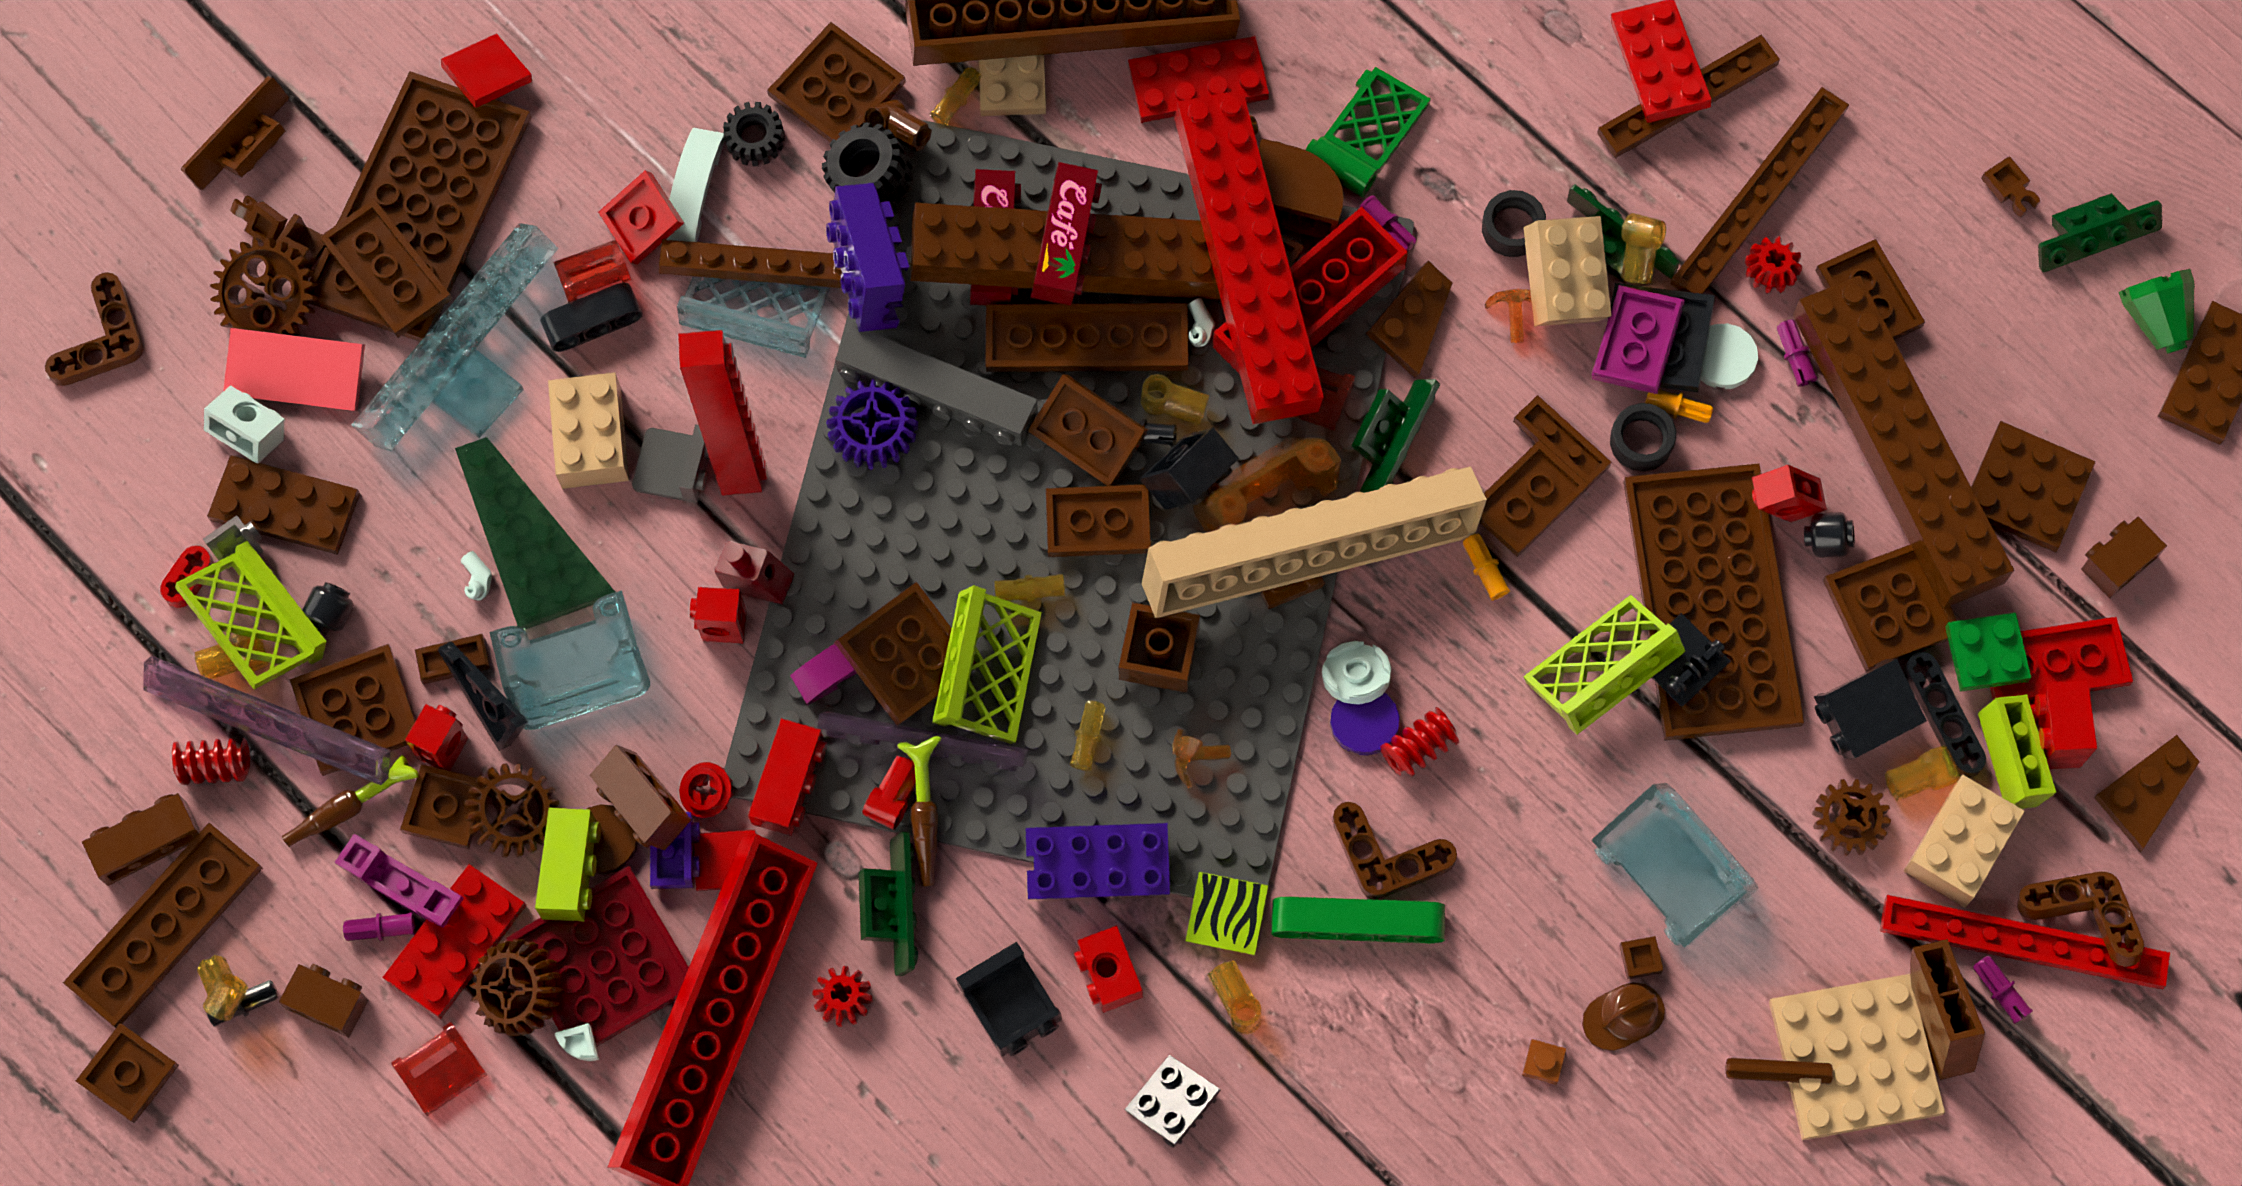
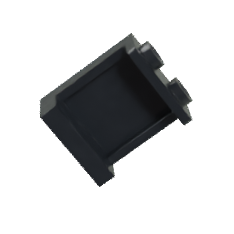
[1814,659,1927,759]
[956,941,1062,1057]

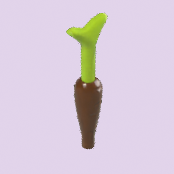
[897,736,942,886]
[282,755,419,847]

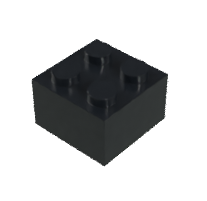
[1140,427,1239,510]

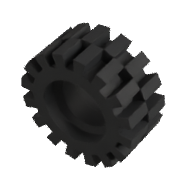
[723,101,785,166]

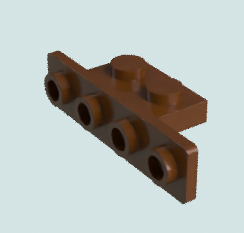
[181,76,289,190]

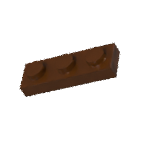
[1513,395,1612,488]

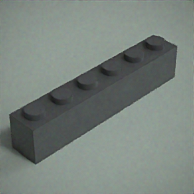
[835,325,1038,446]

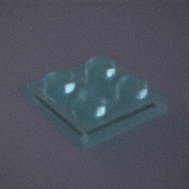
[427,346,524,438]

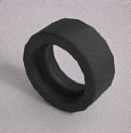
[1482,190,1546,257]
[1610,403,1677,472]

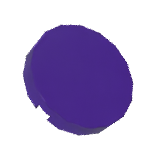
[1330,693,1400,756]

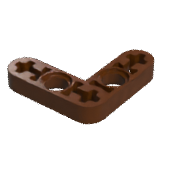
[45,272,143,386]
[1332,802,1457,900]
[2017,871,2144,967]

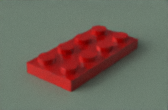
[1611,0,1711,123]
[1128,36,1269,123]
[1990,616,2133,701]
[382,864,527,1019]

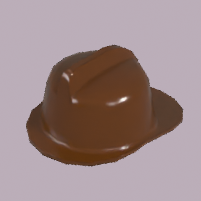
[1582,982,1665,1051]

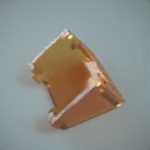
[1193,436,1341,532]

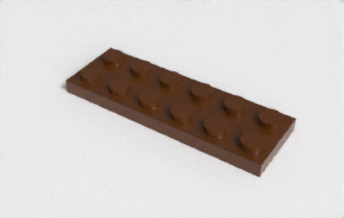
[986,303,1188,372]
[63,823,263,1028]

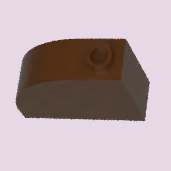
[1258,138,1344,239]
[1910,939,1985,1080]

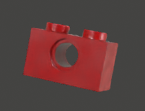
[1752,465,1827,523]
[690,587,747,644]
[405,704,469,771]
[1073,925,1143,1013]

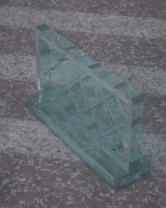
[677,276,830,358]

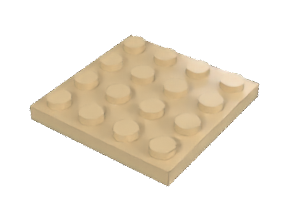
[1769,974,1945,1141]

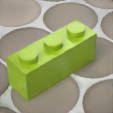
[1978,695,2056,809]
[535,808,601,921]

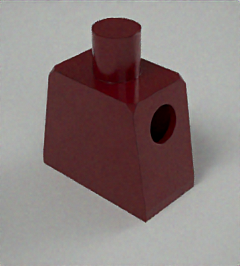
[715,541,795,605]

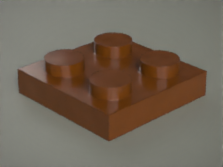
[400,764,480,849]
[75,1023,179,1123]

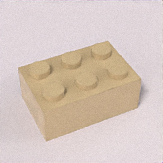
[1523,216,1611,327]
[548,372,629,489]
[1904,774,2025,908]

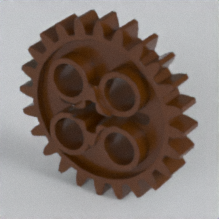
[210,238,319,336]

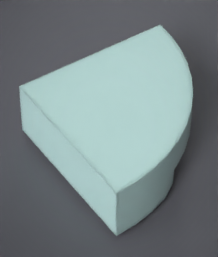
[555,1023,599,1061]

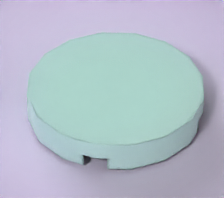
[1701,323,1758,389]
[1322,641,1391,704]

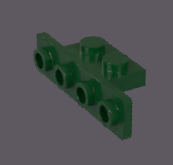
[1567,184,1680,284]
[2038,193,2162,272]
[1351,379,1440,493]
[858,832,918,976]

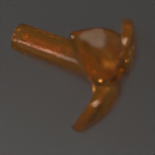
[1484,289,1532,343]
[1172,729,1231,788]

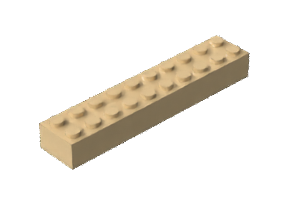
[1142,466,1487,618]

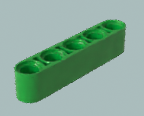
[1271,897,1445,944]

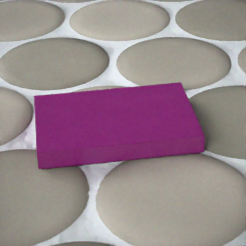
[1591,285,1685,394]

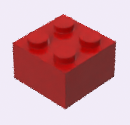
[2030,681,2097,769]

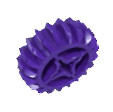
[826,379,918,470]

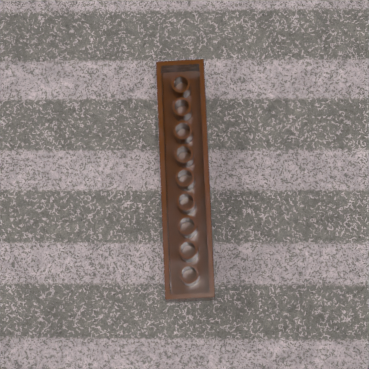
[905,0,1240,66]
[910,203,1221,300]
[1793,276,2014,609]

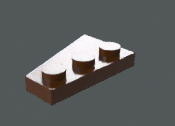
[1365,261,1453,378]
[2094,735,2200,852]

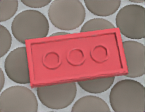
[223,328,365,411]

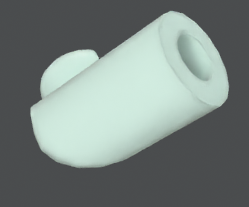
[1187,298,1215,347]
[461,551,492,601]

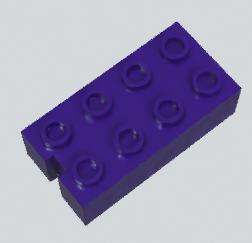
[826,183,910,332]
[1026,823,1170,900]

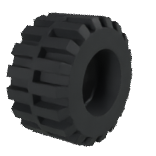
[822,123,913,204]

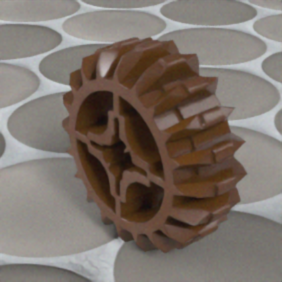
[464,763,560,858]
[470,939,564,1036]

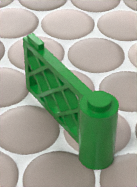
[1306,67,1431,197]

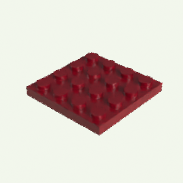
[506,866,689,1059]

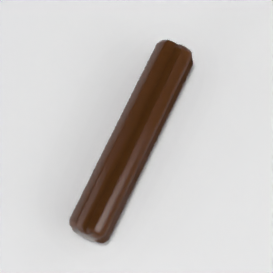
[1725,1058,1833,1084]

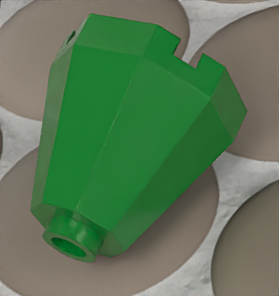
[2119,269,2195,354]

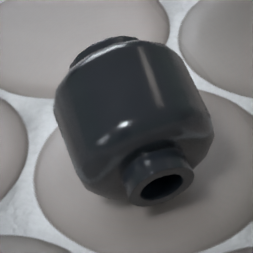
[1804,512,1855,558]
[302,582,354,635]

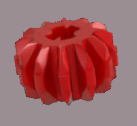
[1744,236,1802,294]
[812,966,873,1027]

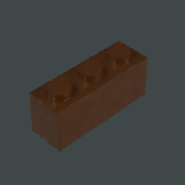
[589,745,692,851]
[82,793,200,886]

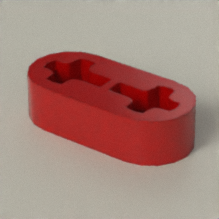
[160,546,214,608]

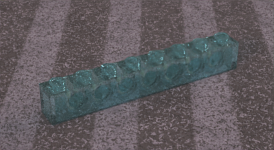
[351,223,558,451]

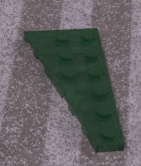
[455,437,617,631]

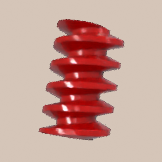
[1380,707,1460,777]
[172,738,250,785]

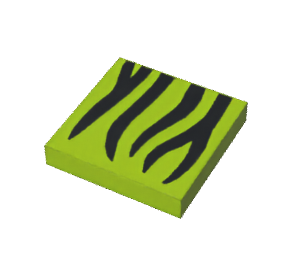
[1185,872,1269,955]

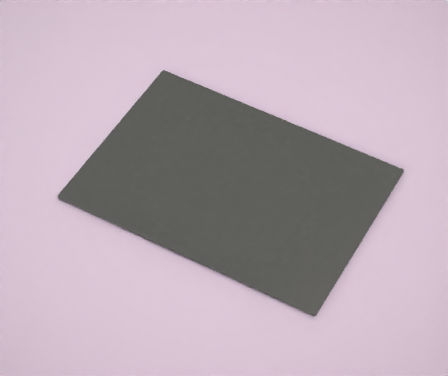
[724,120,1414,898]

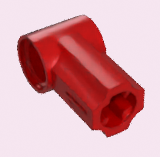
[862,756,916,830]

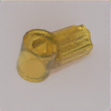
[1621,213,1667,284]
[1140,374,1210,425]
[194,628,269,682]
[1884,746,1961,801]
[197,955,248,1021]
[1207,960,1262,1034]

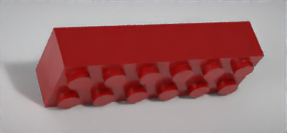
[1213,206,1408,374]

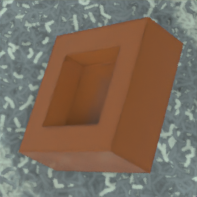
[1522,1039,1566,1085]

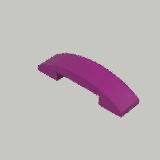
[790,644,857,706]
[334,834,464,928]

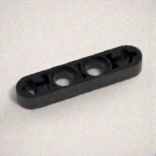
[1904,652,1986,778]

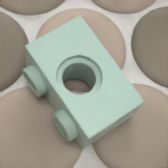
[204,385,285,464]

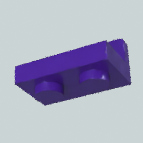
[650,812,700,889]

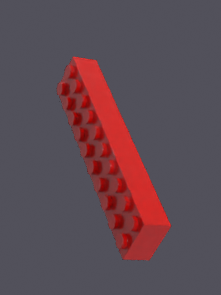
[1175,89,1324,424]
[607,834,818,1186]

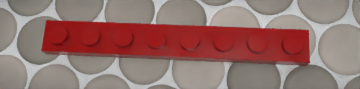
[1880,895,2170,990]

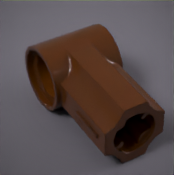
[864,100,932,151]

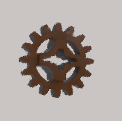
[1812,779,1891,856]

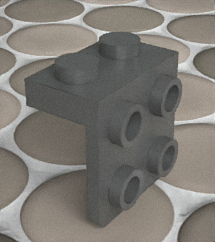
[632,424,710,503]

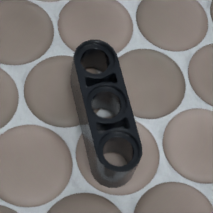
[540,283,643,352]

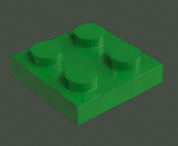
[1945,612,2031,692]

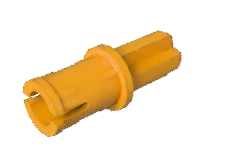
[1645,389,1713,423]
[1463,534,1510,601]

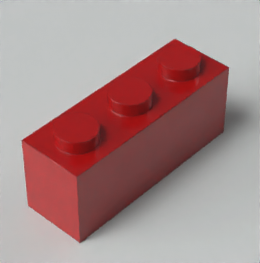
[748,718,827,836]

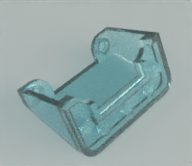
[489,590,650,730]
[1592,783,1759,948]

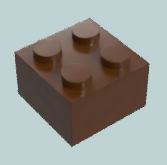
[1118,602,1200,693]

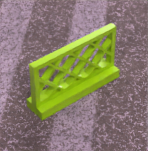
[175,541,326,690]
[932,585,1042,744]
[1523,595,1686,735]

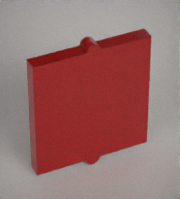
[694,830,756,891]

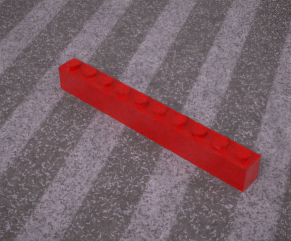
[678,330,768,496]

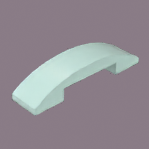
[661,128,725,245]

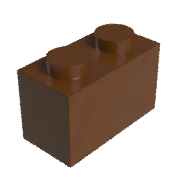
[2081,516,2167,599]
[279,964,369,1038]

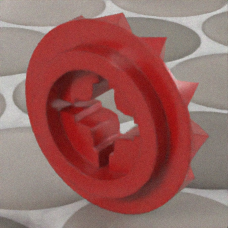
[679,762,734,818]

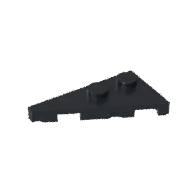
[438,641,528,751]

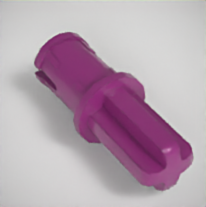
[1359,195,1416,251]
[1777,319,1818,387]
[343,912,416,941]
[1973,956,2033,1025]

